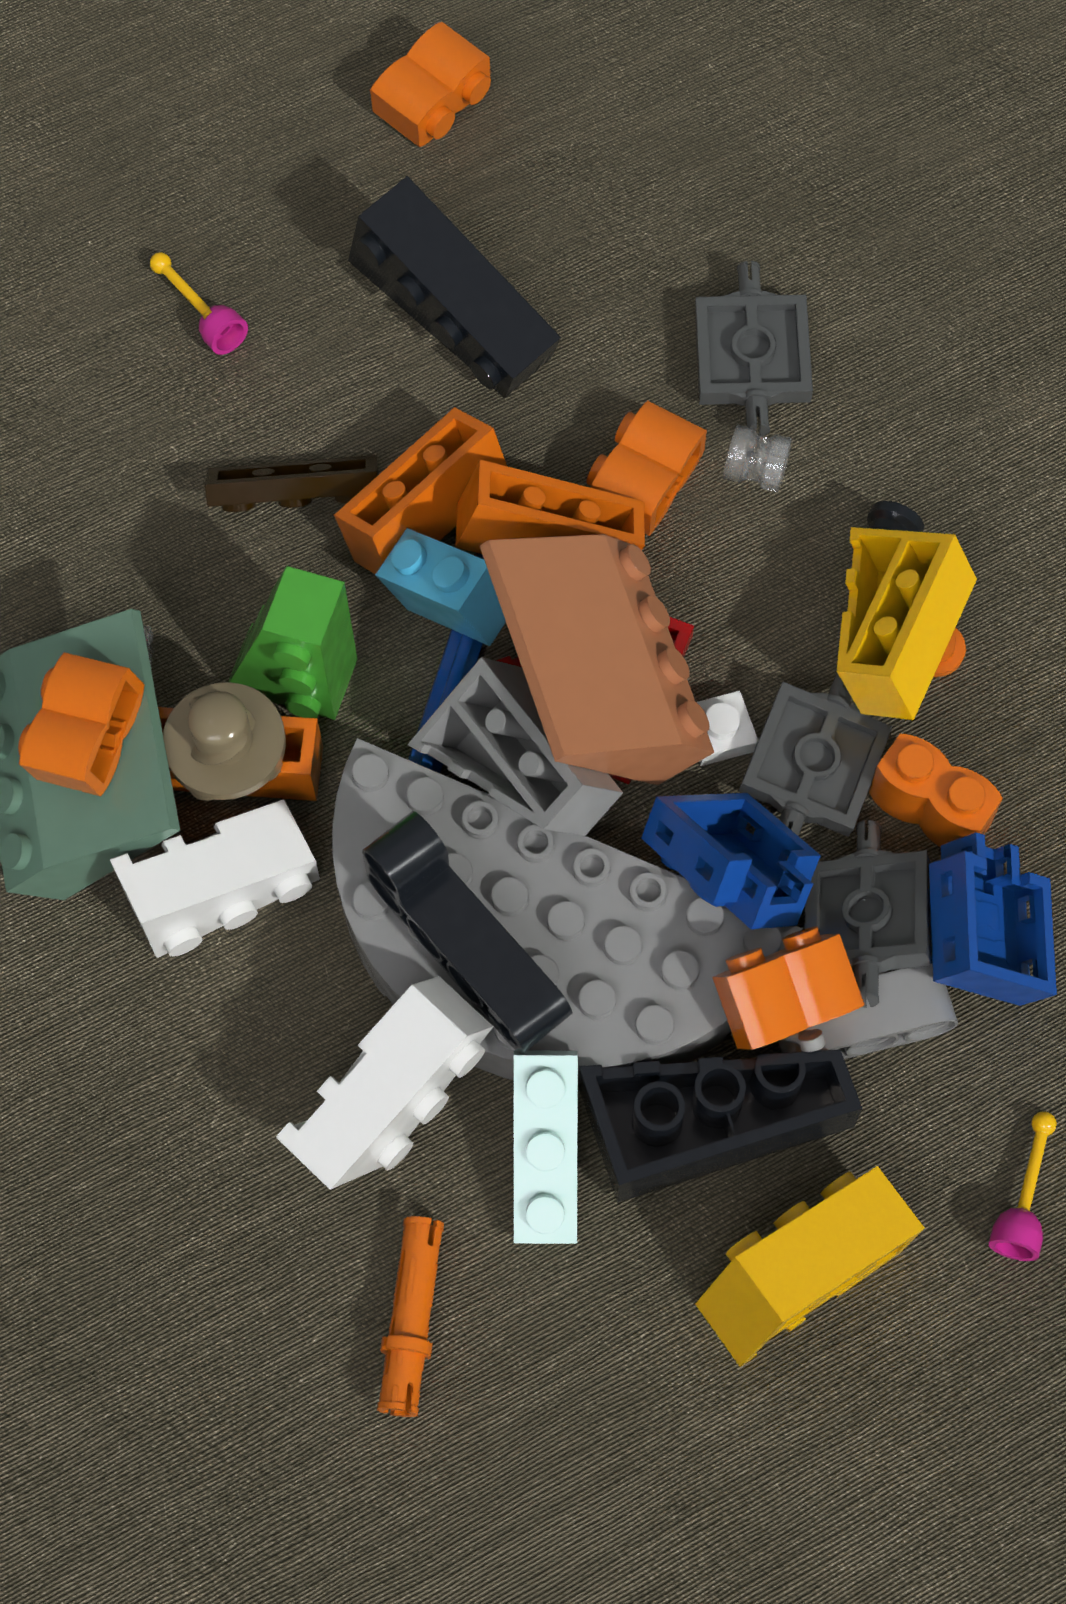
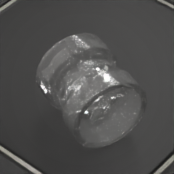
[723,424,793,493]

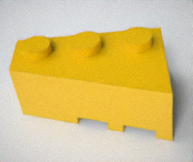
[837,527,977,720]
[695,1166,925,1367]

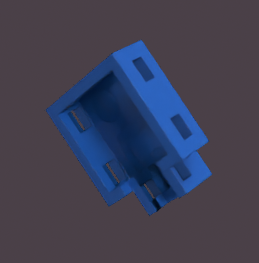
[641,793,821,930]
[929,832,1057,1006]

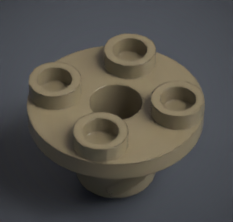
[163,682,286,801]

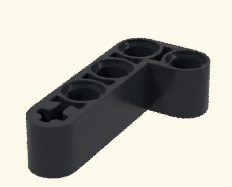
[362,811,573,1055]

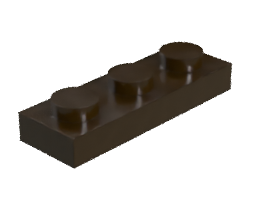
[205,455,379,512]

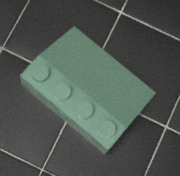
[0,609,180,900]

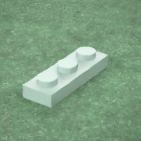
[514,1050,578,1244]

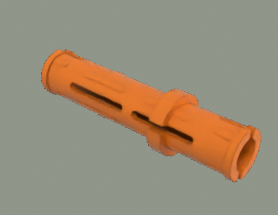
[377,1216,444,1417]

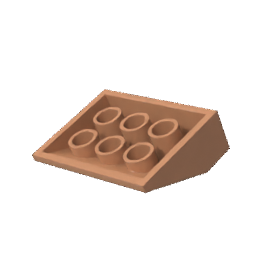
[480,534,714,785]

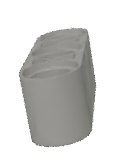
[778,963,958,1059]

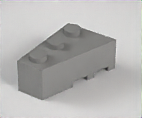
[407,657,623,836]

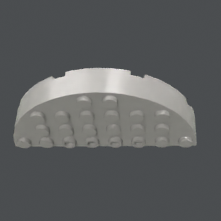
[332,738,803,1080]

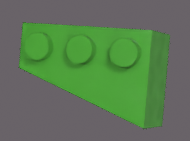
[228,566,358,720]

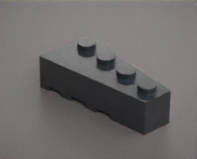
[348,176,561,399]
[578,1049,862,1203]

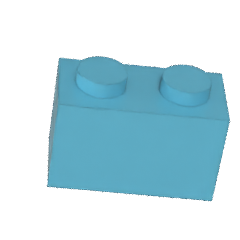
[375,528,506,646]

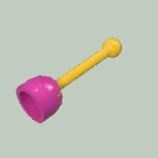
[150,252,248,355]
[988,1111,1057,1261]

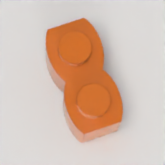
[370,22,491,148]
[586,401,707,536]
[18,652,145,796]
[869,734,1003,847]
[712,926,864,1050]

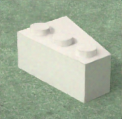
[110,799,320,958]
[276,976,494,1190]

